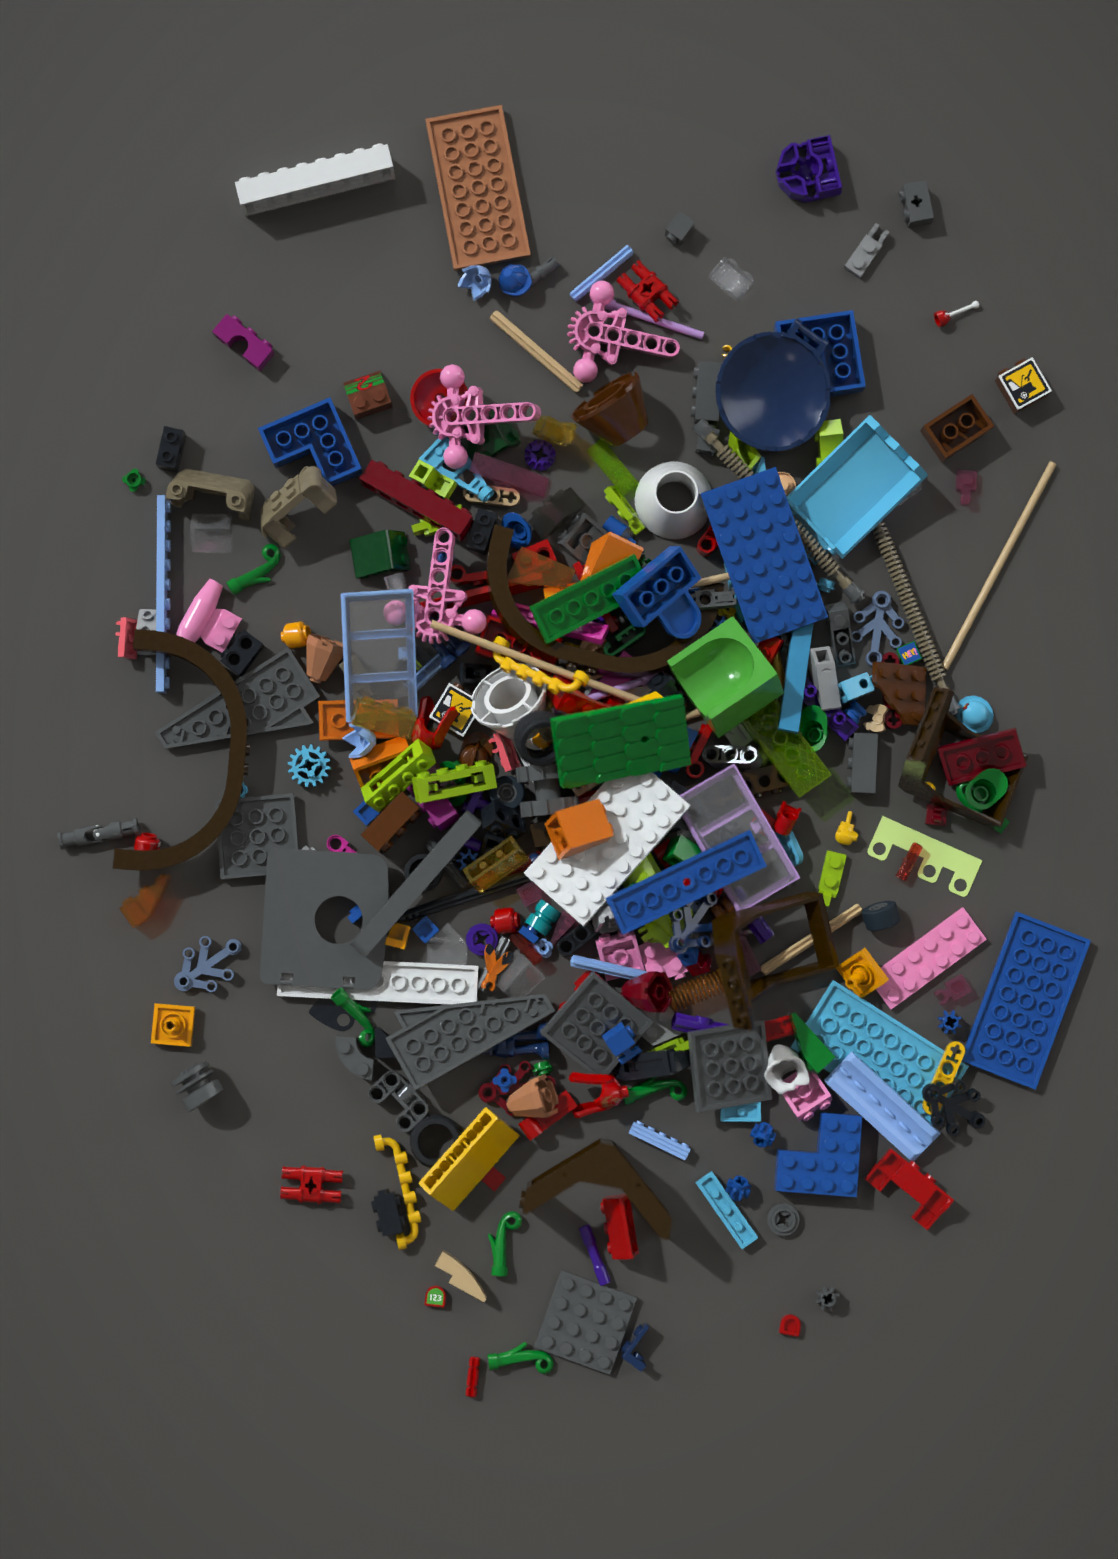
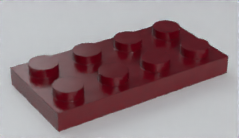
[938,728,1027,786]

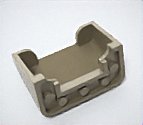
[165,469,255,521]

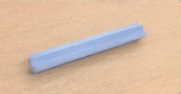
[570,245,633,302]
[570,955,647,980]

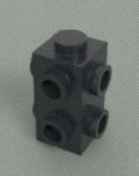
[646,672,687,707]
[371,1188,406,1237]

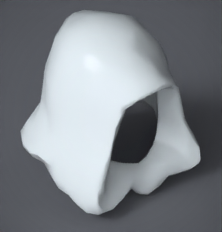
[764,1044,810,1094]

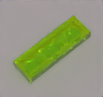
[586,439,639,497]

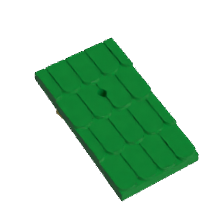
[550,691,691,789]

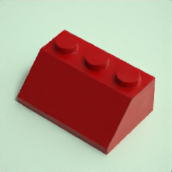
[600,1194,639,1259]

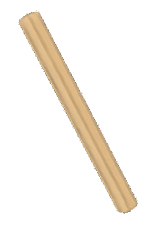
[490,311,583,393]
[760,904,862,975]

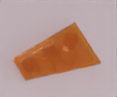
[507,546,576,589]

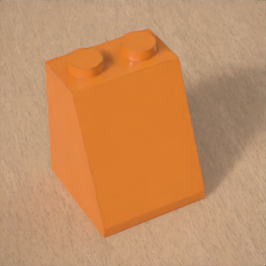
[581,532,644,580]
[545,799,614,861]

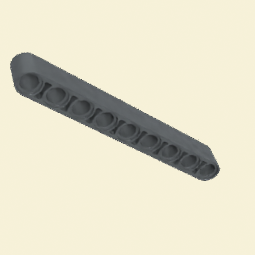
[350,810,482,957]

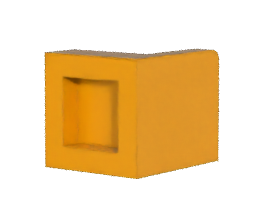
[385,923,411,950]

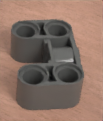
[368,1070,429,1132]

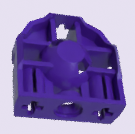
[775,135,842,203]

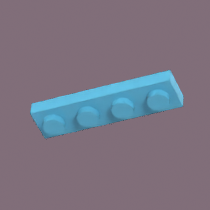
[695,1171,758,1249]

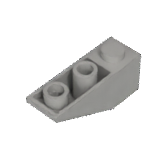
[808,646,841,711]

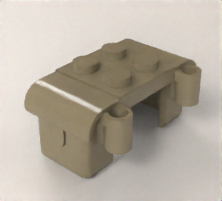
[260,466,337,548]

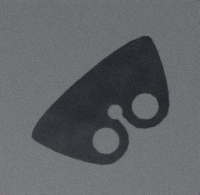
[309,998,377,1031]

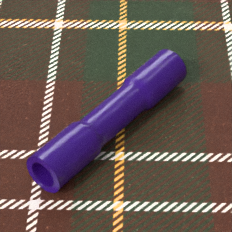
[578,1224,611,1286]

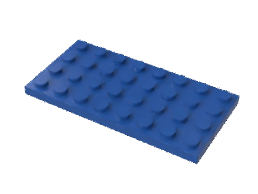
[700,467,828,644]
[962,911,1091,1090]

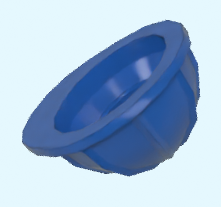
[498,264,532,296]
[502,512,532,549]

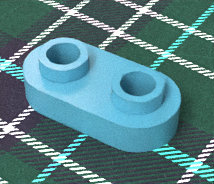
[775,831,803,867]

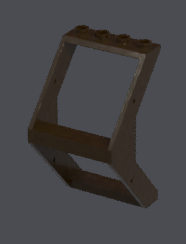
[898,687,1028,827]
[712,892,839,1031]
[519,1138,672,1240]

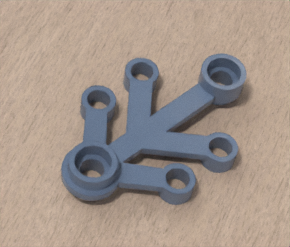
[852,591,904,667]
[174,936,242,992]

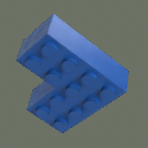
[773,310,866,397]
[258,397,363,486]
[774,1112,862,1197]

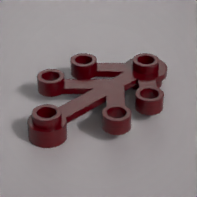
[478,1061,556,1116]

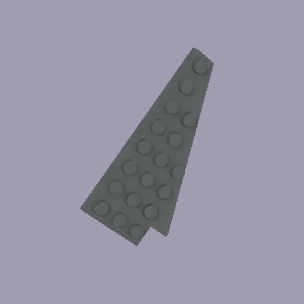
[155,647,321,749]
[385,994,555,1091]

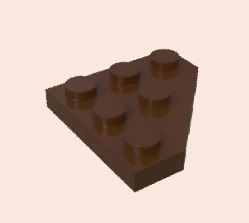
[872,662,926,726]

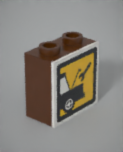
[995,357,1052,414]
[429,683,476,739]

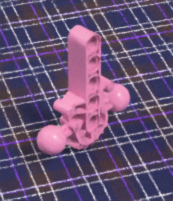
[567,281,680,383]
[427,364,541,469]
[383,528,487,644]

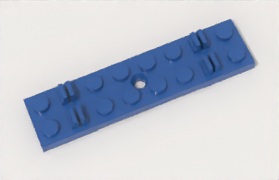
[605,830,767,935]

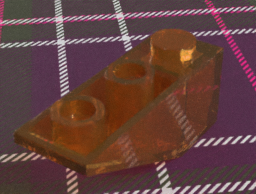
[119,873,173,928]

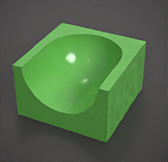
[667,616,784,738]

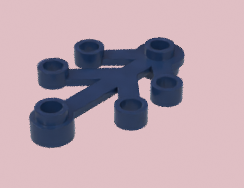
[669,892,718,954]

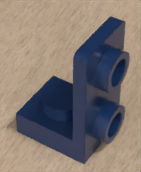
[621,1322,649,1372]

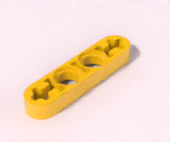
[922,1041,965,1115]

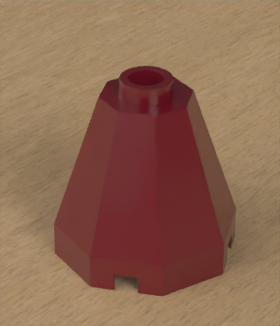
[621,971,672,1013]

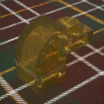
[532,416,577,446]

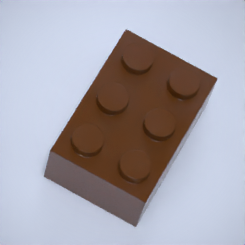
[920,394,994,463]
[361,791,421,853]

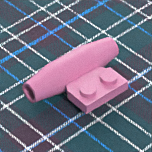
[176,579,242,653]

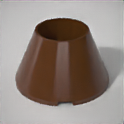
[571,372,648,447]

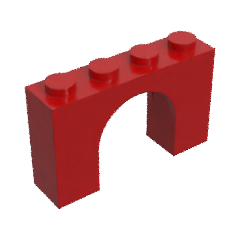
[546,674,627,714]

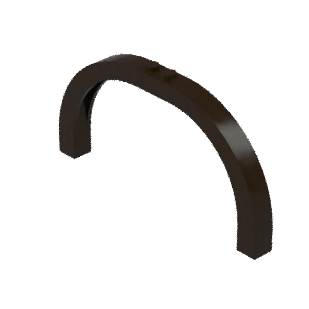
[486,525,725,678]
[113,629,250,871]

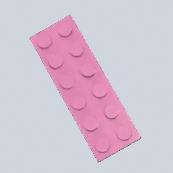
[875,907,987,1010]

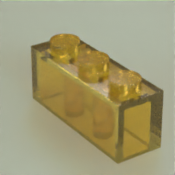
[350,696,417,740]
[462,835,529,894]

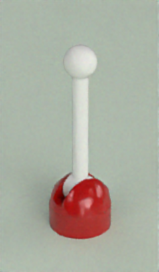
[934,301,980,327]

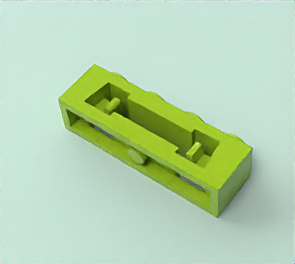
[361,739,436,813]
[412,760,497,803]

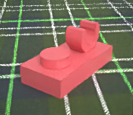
[115,617,137,660]
[489,733,521,772]

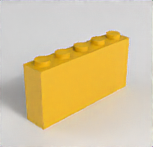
[418,1107,520,1211]

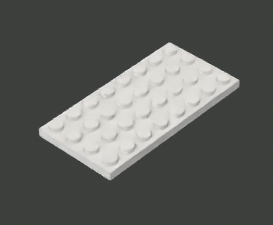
[524,772,691,927]

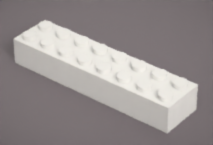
[235,143,396,216]

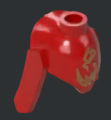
[411,696,459,750]
[568,1072,629,1118]

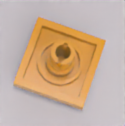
[836,947,889,998]
[151,1003,195,1047]

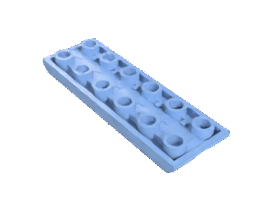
[824,1051,941,1161]

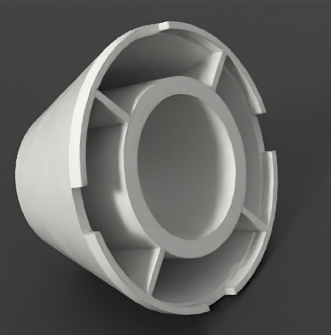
[635,462,712,540]
[471,663,546,741]

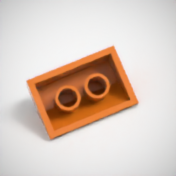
[350,735,413,790]

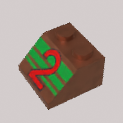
[343,370,393,420]

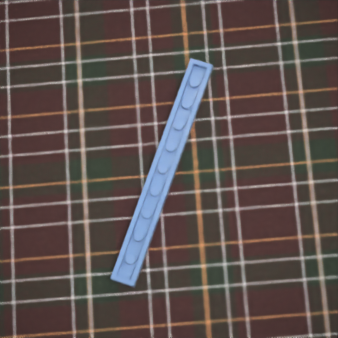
[156,495,171,694]

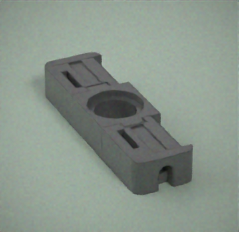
[690,588,736,610]

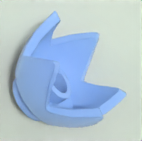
[458,265,492,301]
[342,723,376,758]

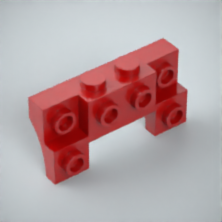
[864,1148,954,1230]

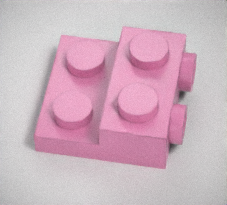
[595,930,645,982]
[638,942,688,980]
[782,1071,833,1121]

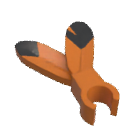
[481,944,514,991]

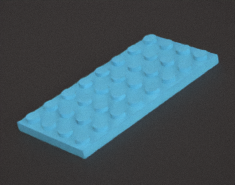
[790,980,969,1125]

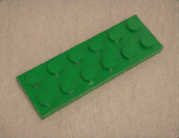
[529,554,642,643]

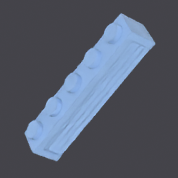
[404,644,457,691]
[628,1120,691,1160]

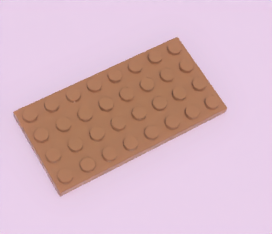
[425,105,531,271]

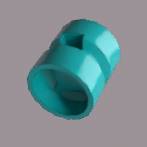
[525,899,562,936]

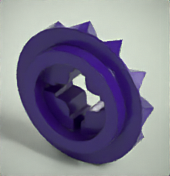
[524,439,556,471]
[466,923,498,955]

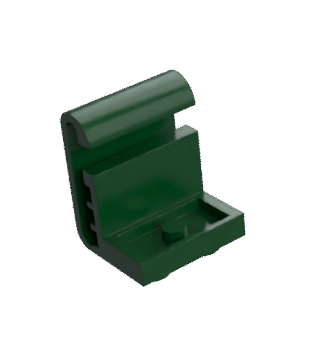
[461,410,522,468]
[349,530,411,579]
[603,609,646,657]

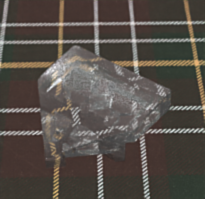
[427,923,467,965]

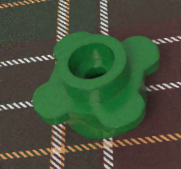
[122,469,146,492]
[533,1061,553,1076]

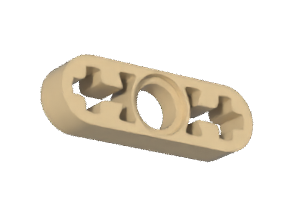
[463,486,520,508]

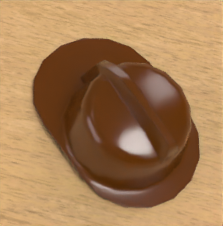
[458,732,493,778]

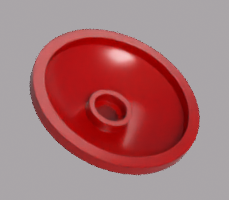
[410,369,468,426]

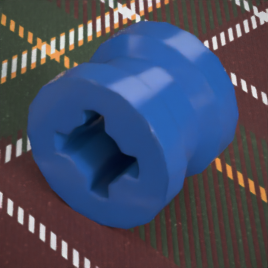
[843,700,867,724]

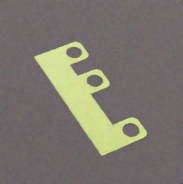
[868,816,983,897]

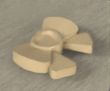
[863,704,889,733]

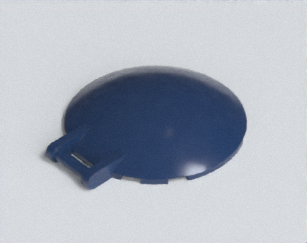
[715,318,831,451]

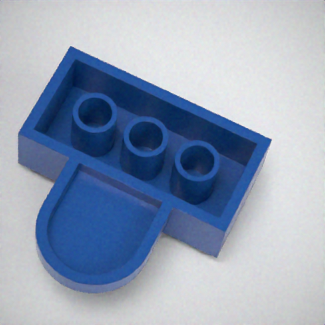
[612,546,702,639]

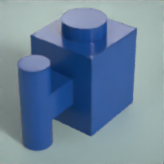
[602,1022,642,1065]

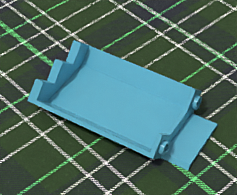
[787,415,928,565]

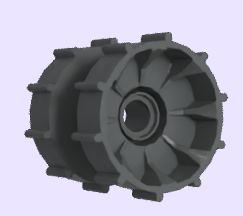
[516,763,579,817]

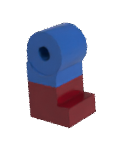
[677,943,712,977]

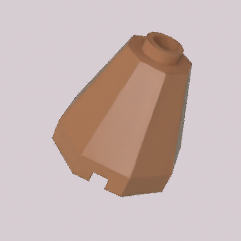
[306,633,343,683]
[507,1074,558,1118]

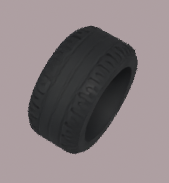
[514,711,558,766]
[410,1115,462,1168]

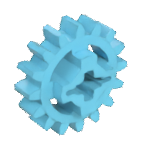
[288,744,331,788]

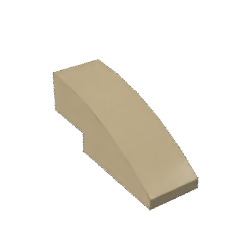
[435,1249,487,1302]

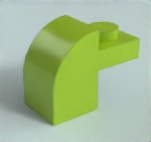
[409,460,457,499]

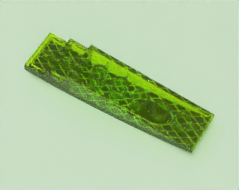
[741,699,832,798]

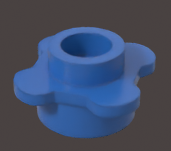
[493,1068,517,1092]

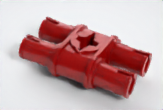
[616,260,679,323]
[280,1165,343,1205]

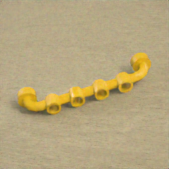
[493,636,590,694]
[373,1134,421,1250]

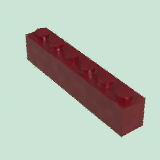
[359,460,474,542]

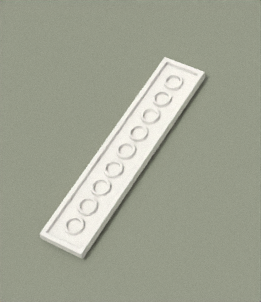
[277,961,479,1004]

